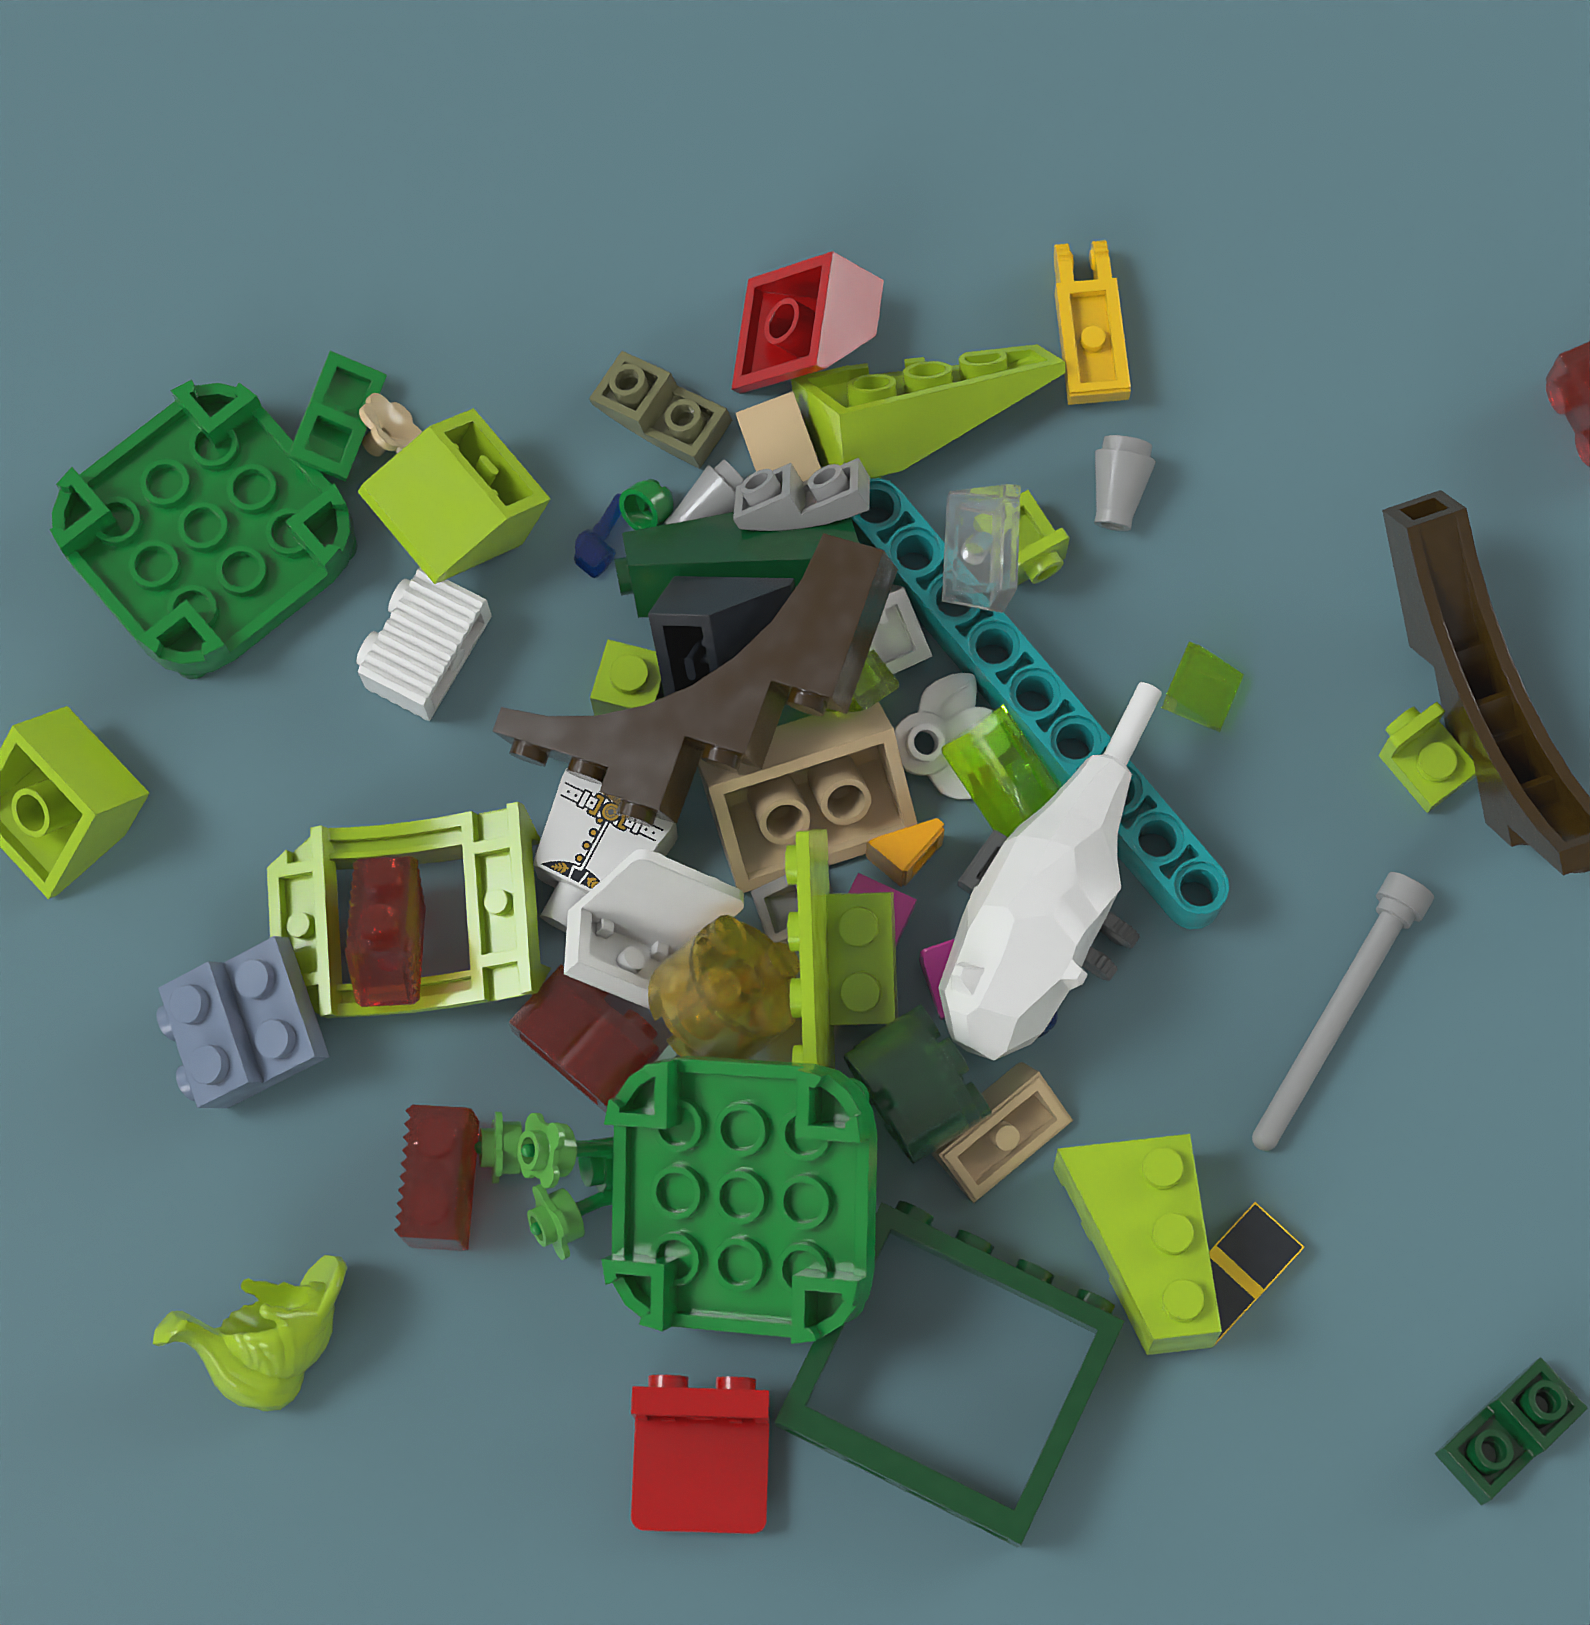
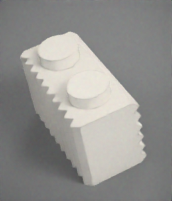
[356,568,492,721]

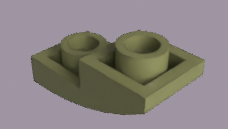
[589,351,733,469]

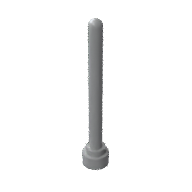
[1252,872,1434,1151]

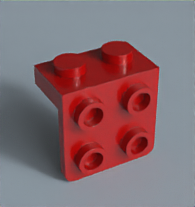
[631,1375,770,1534]

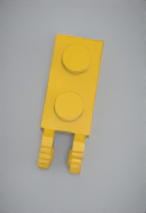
[1054,240,1131,405]

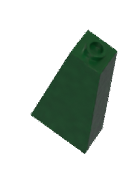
[614,512,859,618]

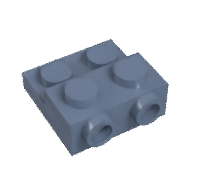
[156,936,329,1108]

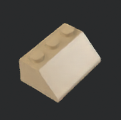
[698,696,917,893]

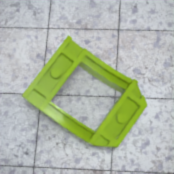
[267,802,552,1018]

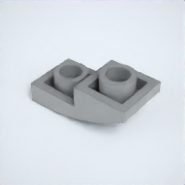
[733,458,870,531]

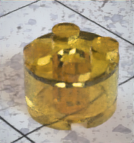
[648,915,800,1060]

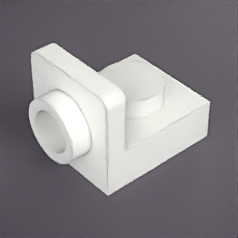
[864,585,932,682]

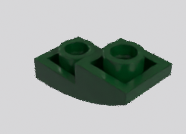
[1434,1357,1588,1506]

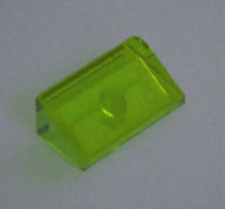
[941,704,1059,837]

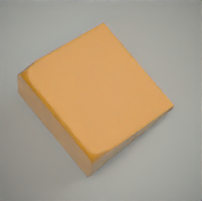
[866,818,945,887]

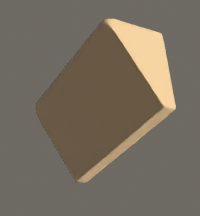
[924,1062,1073,1203]

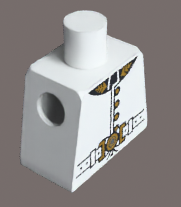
[533,768,678,932]

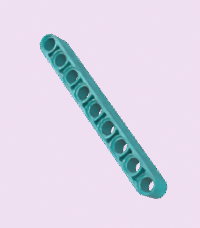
[851,478,1229,930]

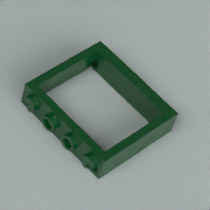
[775,1200,1125,1548]

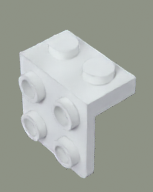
[564,849,744,1019]

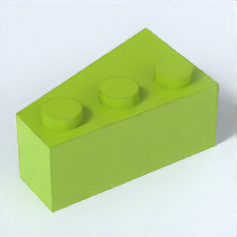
[1053,1134,1222,1355]

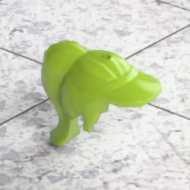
[153,1255,347,1411]

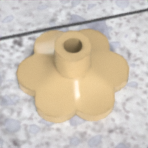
[359,393,422,457]

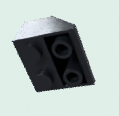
[648,576,796,706]

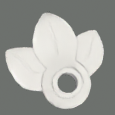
[894,673,1017,800]

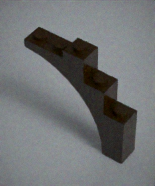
[1382,490,1590,876]
[493,533,898,827]

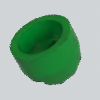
[619,479,674,530]

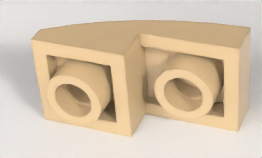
[736,391,821,482]

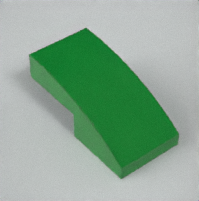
[287,350,387,481]

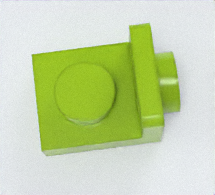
[1378,702,1476,813]

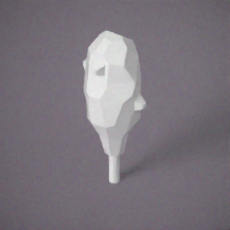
[938,682,1162,1061]

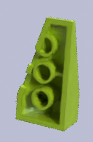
[791,344,1066,479]

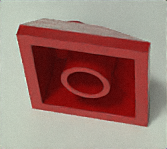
[731,251,884,394]

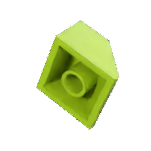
[0,706,150,899]

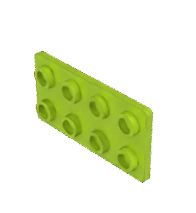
[785,829,898,1069]

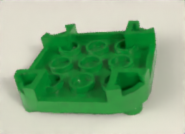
[50,379,358,679]
[601,1056,878,1344]

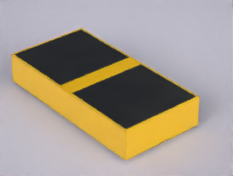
[1209,1202,1305,1346]

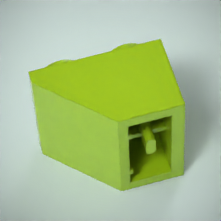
[358,408,551,584]

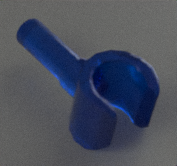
[574,493,621,578]

